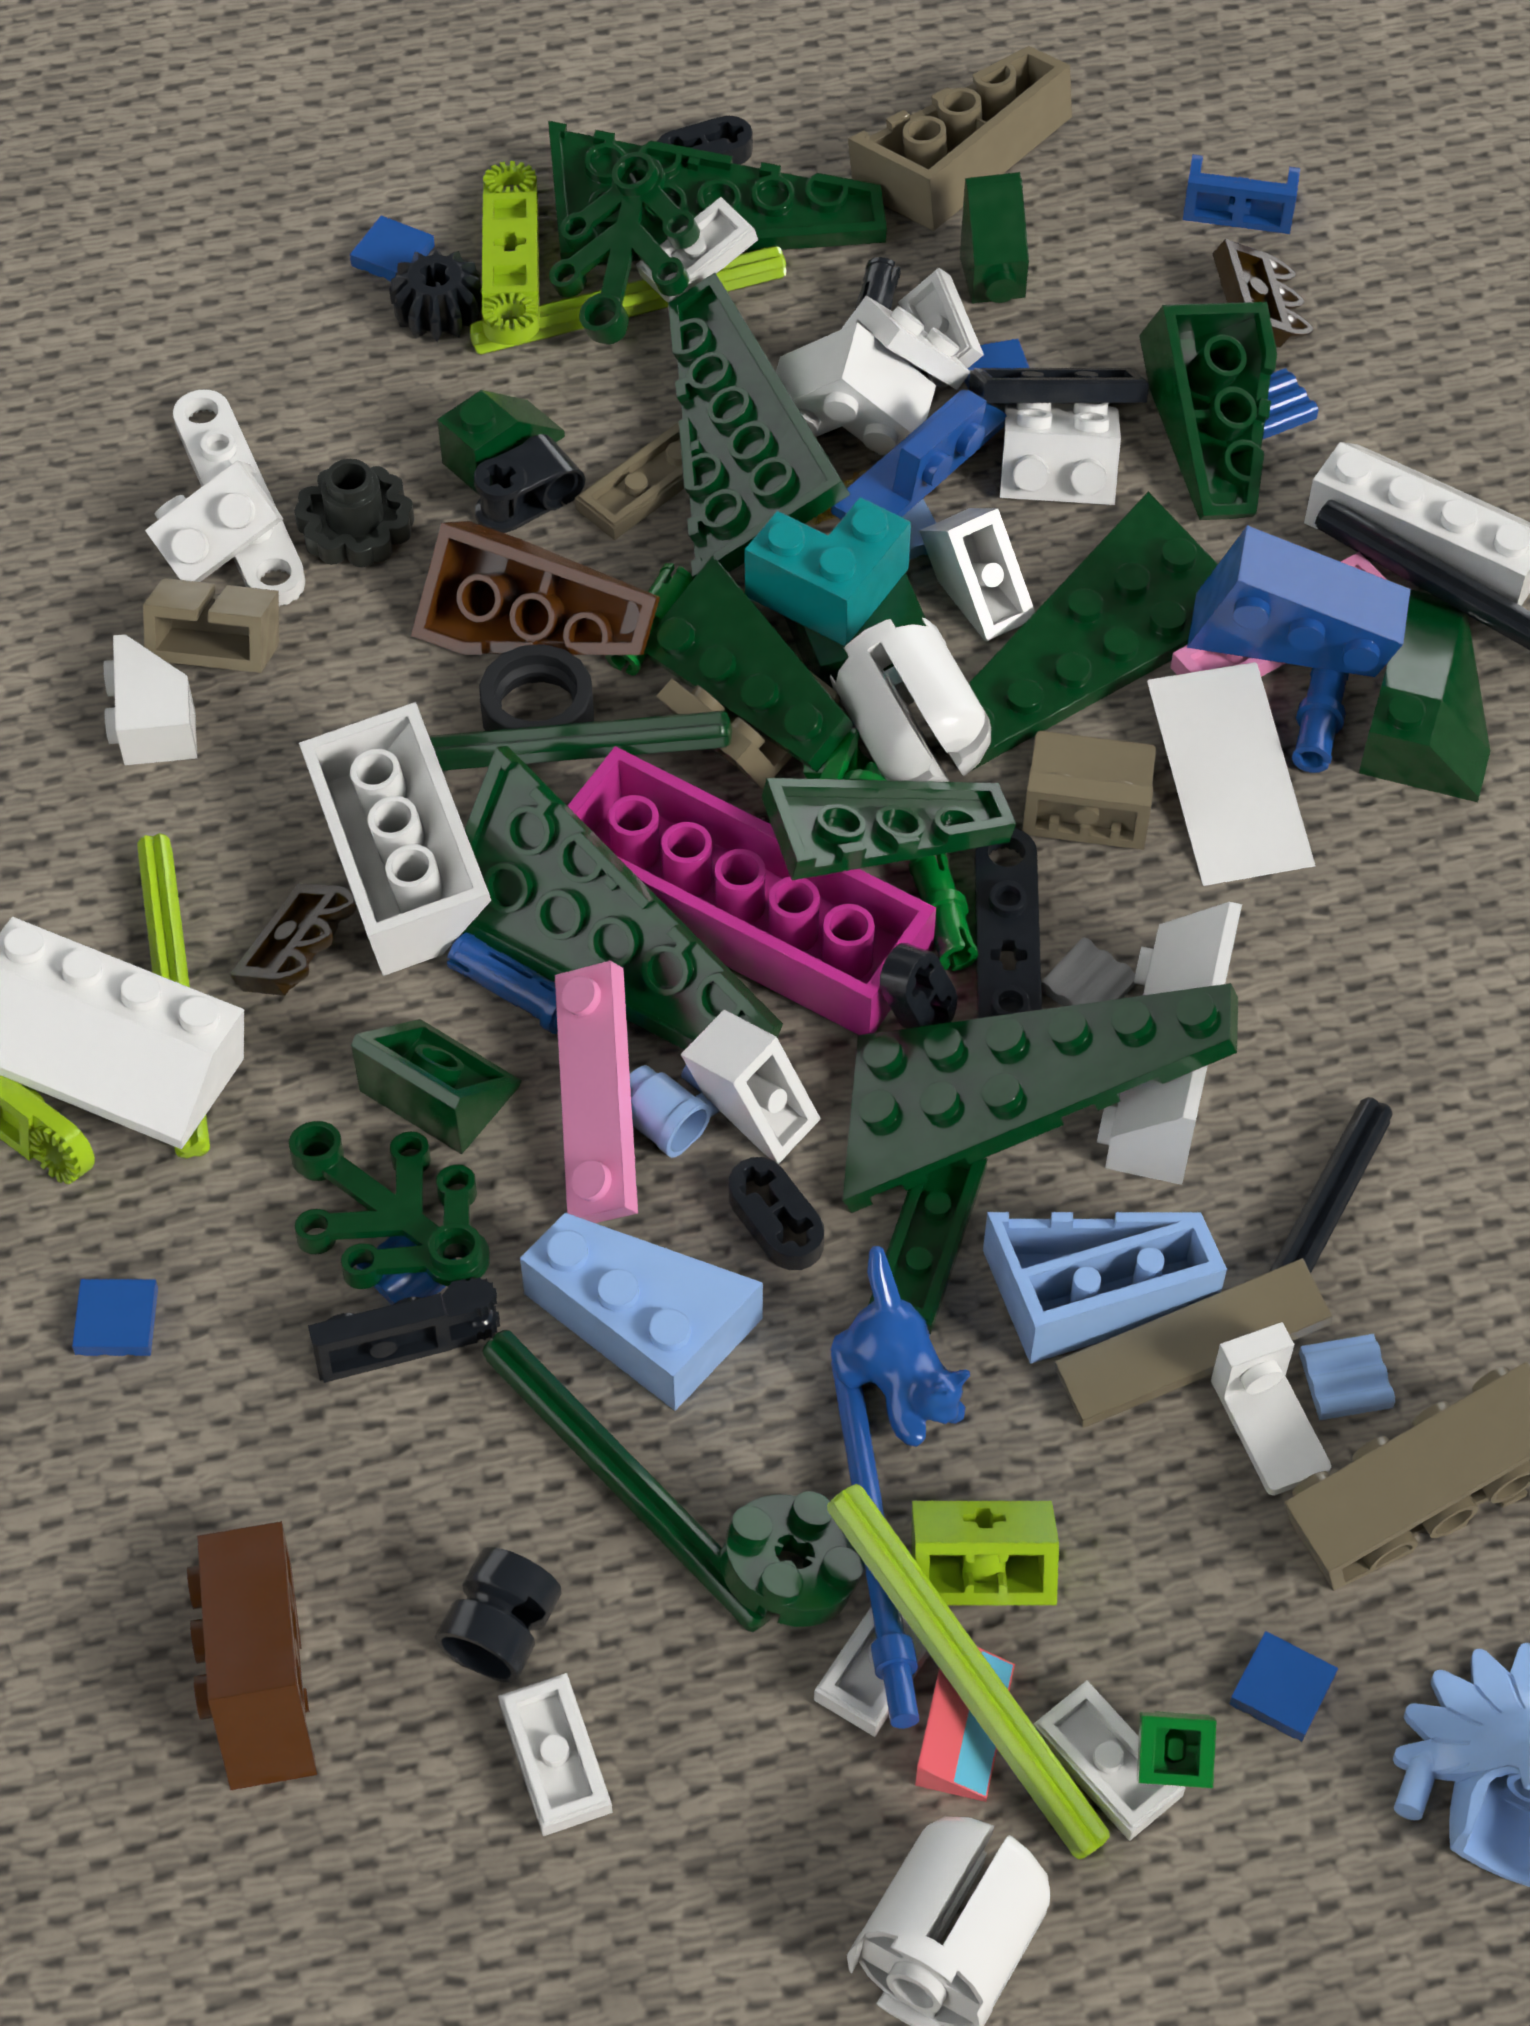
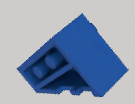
[1187,525,1410,677]

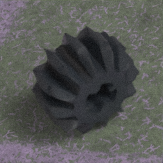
[389,248,482,342]

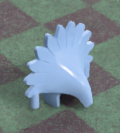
[1393,1643,1530,1887]

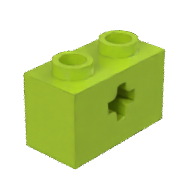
[911,1501,1059,1605]

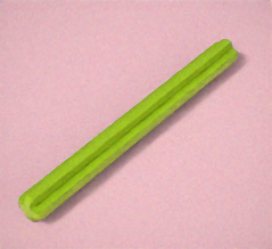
[470,246,786,355]
[137,833,210,1159]
[827,1484,1110,1859]

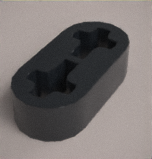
[657,116,753,165]
[880,943,958,1029]
[729,1157,824,1270]

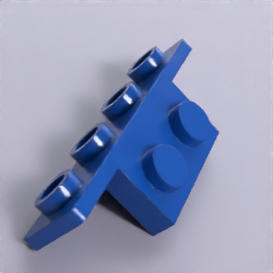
[831,390,1007,519]

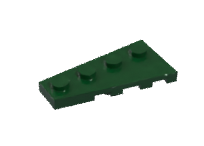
[644,555,854,773]
[761,778,1016,880]

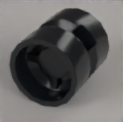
[435,1547,562,1683]

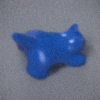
[830,1246,970,1447]

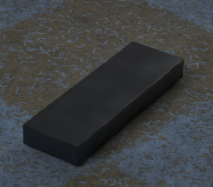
[969,368,1149,403]

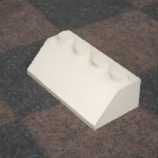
[1304,442,1530,606]
[299,702,491,976]
[1097,902,1242,1185]
[0,917,244,1149]

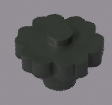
[294,459,415,568]

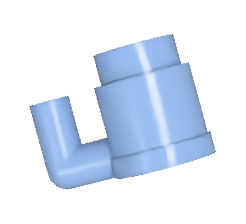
[630,1065,720,1158]

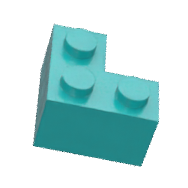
[745,497,911,646]

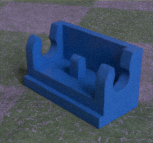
[1183,154,1300,234]

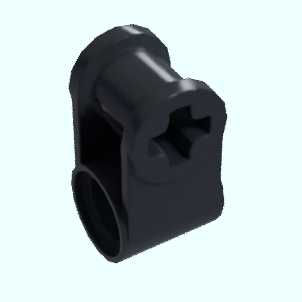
[474,434,586,533]

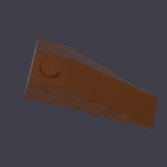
[411,521,660,655]

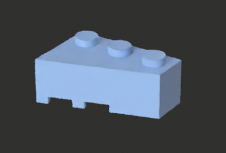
[983,1212,1227,1364]
[520,1213,763,1411]

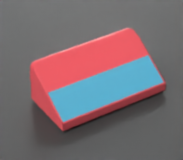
[915,1647,1015,1802]

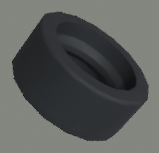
[479,644,594,731]

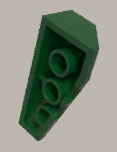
[1139,302,1277,520]
[1359,589,1491,803]

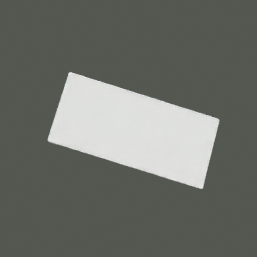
[1147,662,1315,886]

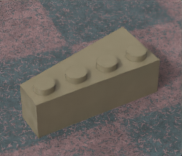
[848,46,1072,231]
[1284,1361,1530,1591]

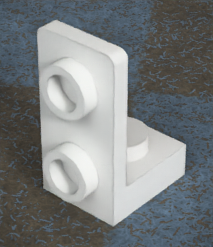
[1211,1322,1331,1495]

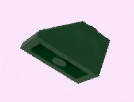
[960,172,1029,304]
[437,390,565,495]

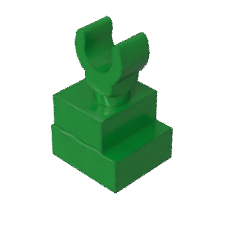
[1137,1711,1217,1788]

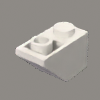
[104,634,197,765]

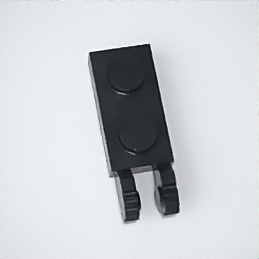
[308,1276,500,1383]

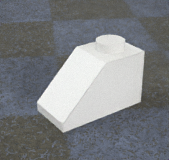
[919,508,1035,641]
[681,1010,821,1164]

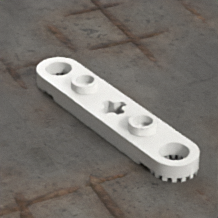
[173,390,305,606]

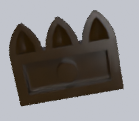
[1212,239,1314,348]
[230,883,356,996]

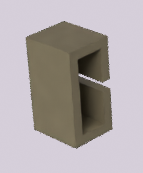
[143,578,279,673]

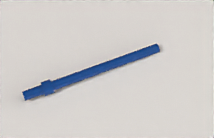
[831,1362,919,1729]

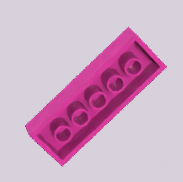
[568,746,936,1035]

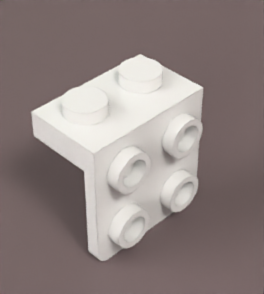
[1000,403,1121,505]

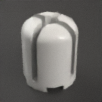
[830,618,991,782]
[847,1816,1050,2026]

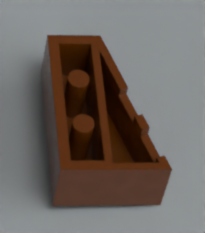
[187,1521,317,1790]

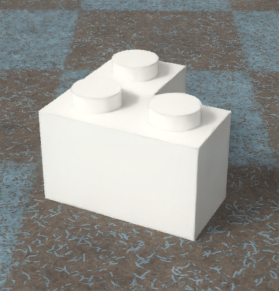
[776,322,936,455]

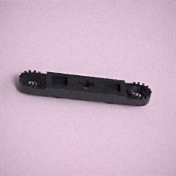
[974,828,1042,1019]

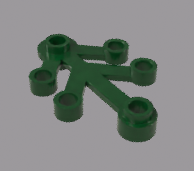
[549,152,700,345]
[289,1121,490,1289]

